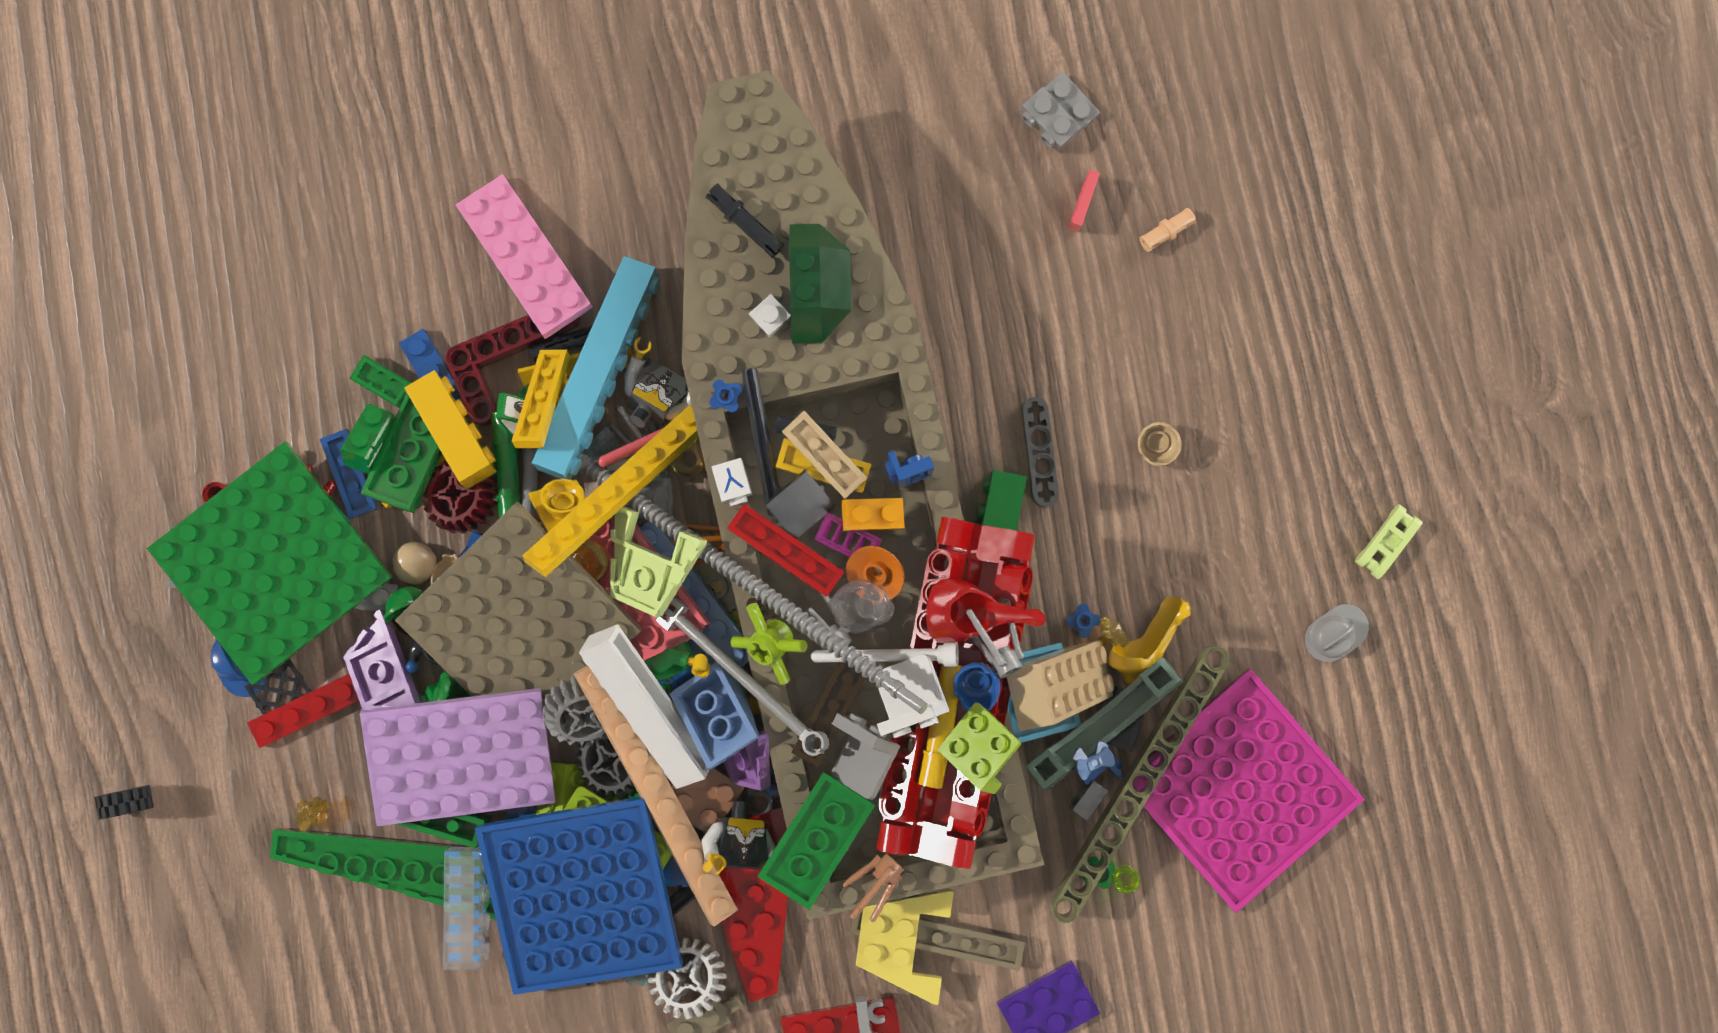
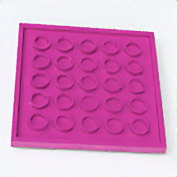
[1120,668,1365,913]

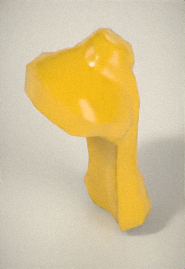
[1107,597,1191,685]

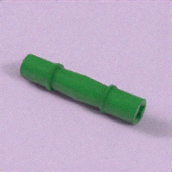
[491,412,522,519]

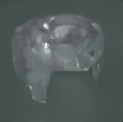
[829,579,895,634]

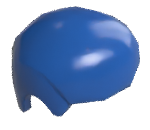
[954,662,1001,711]

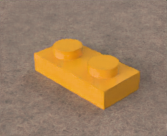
[842,498,905,531]

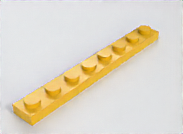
[522,405,699,578]

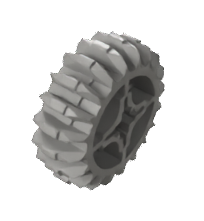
[542,675,605,746]

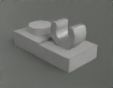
[856,995,885,1033]

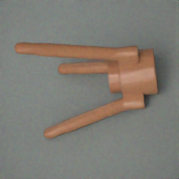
[842,853,904,922]

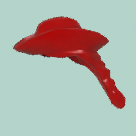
[926,578,1046,643]

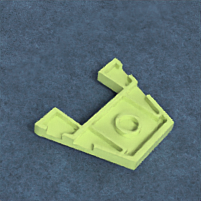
[610,506,707,617]

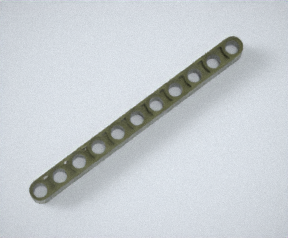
[1050,646,1230,923]

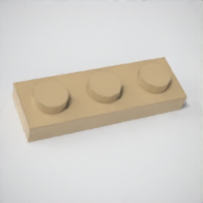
[782,411,867,499]

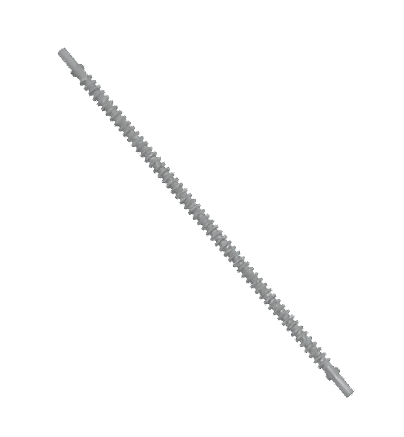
[580,453,928,714]

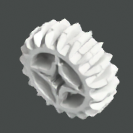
[648,938,727,1019]

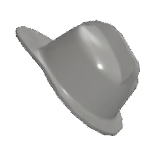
[1305,604,1369,662]

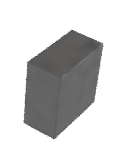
[1068,780,1108,821]

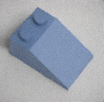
[669,662,759,770]

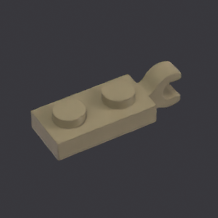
[667,992,745,1033]

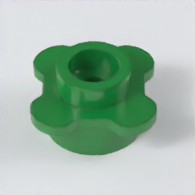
[1083,856,1115,889]

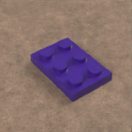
[997,960,1101,1033]

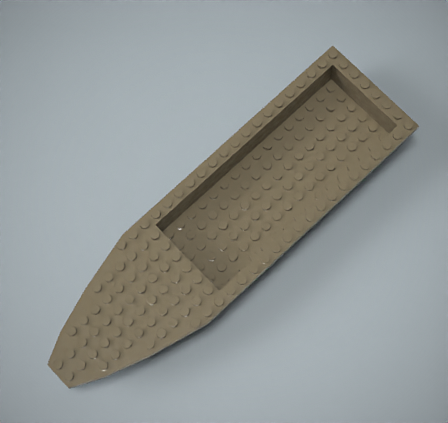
[682,71,1044,920]

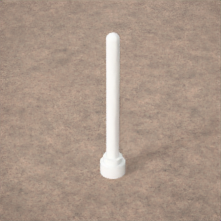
[811,642,959,667]

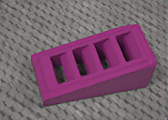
[814,512,882,557]

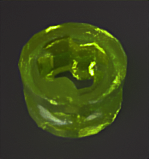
[1112,865,1140,893]

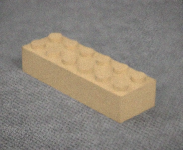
[1007,640,1114,731]

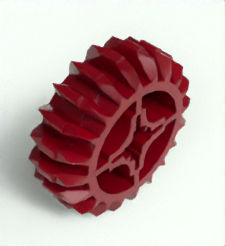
[422,460,498,534]

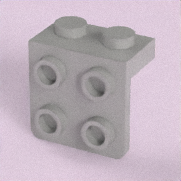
[831,713,900,800]

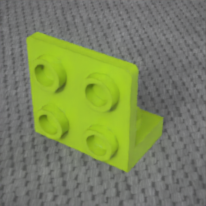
[937,703,1021,794]

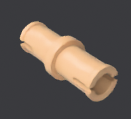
[1139,208,1196,252]

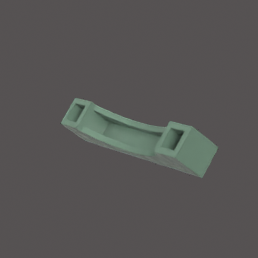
[1026,657,1184,790]

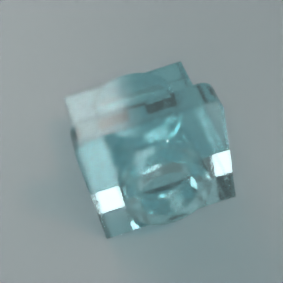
[583,427,618,470]

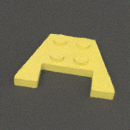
[856,889,954,1005]

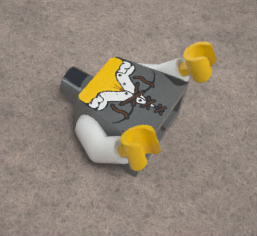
[624,337,692,428]

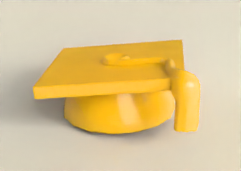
[528,479,586,533]

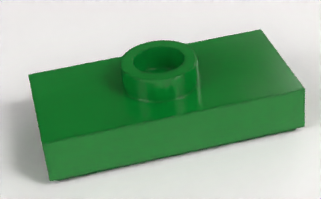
[349,355,411,408]

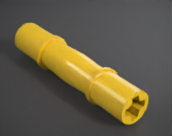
[918,664,962,789]

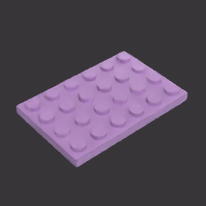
[360,688,556,826]

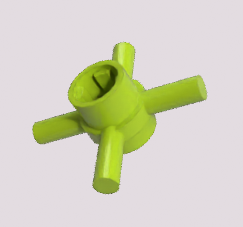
[731,603,807,685]

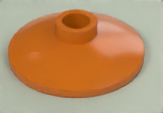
[846,546,905,602]

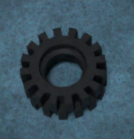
[94,785,154,820]

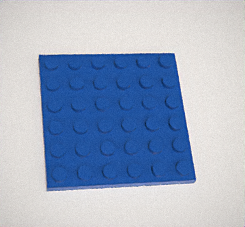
[475,797,683,995]

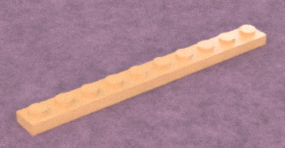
[573,666,738,926]

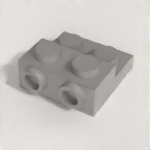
[1020,71,1100,152]

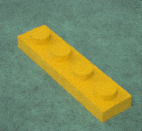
[512,350,570,448]

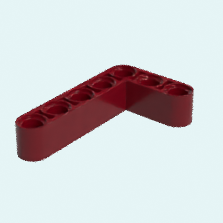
[446,314,581,426]

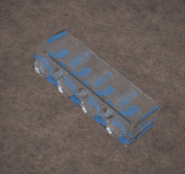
[443,847,490,970]

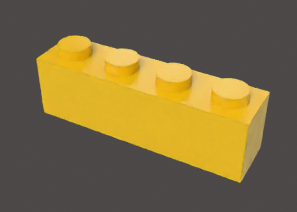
[404,370,497,490]

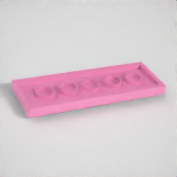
[456,174,593,339]

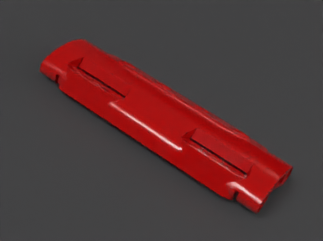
[876,517,1035,869]

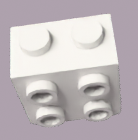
[877,654,950,738]

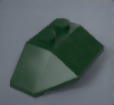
[789,224,852,344]

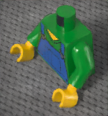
[644,641,710,703]

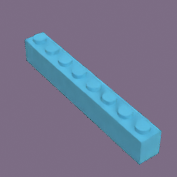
[532,256,661,480]

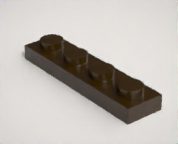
[791,644,865,767]

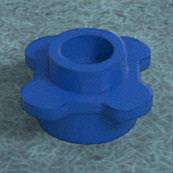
[709,379,742,412]
[1066,604,1101,638]

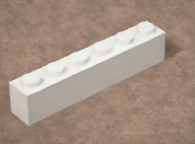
[579,624,709,789]

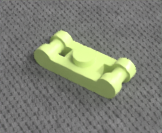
[1355,504,1423,579]

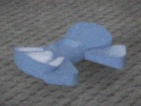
[1072,740,1115,780]

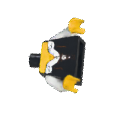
[702,801,775,875]

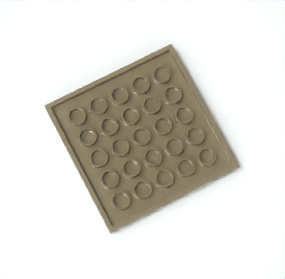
[395,502,642,704]

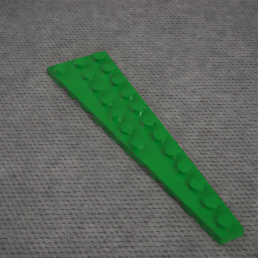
[270,828,496,920]

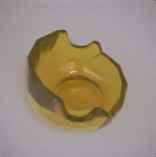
[571,539,608,581]

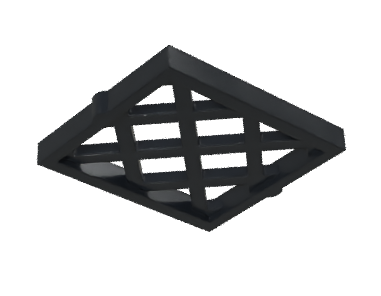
[245,659,311,715]

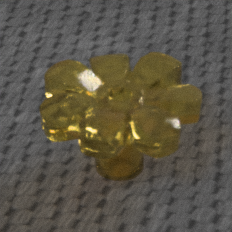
[1098,616,1129,648]
[294,797,329,831]

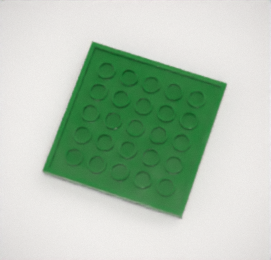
[146,442,393,685]

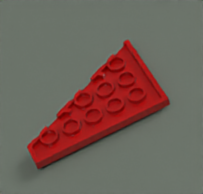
[698,806,789,1003]

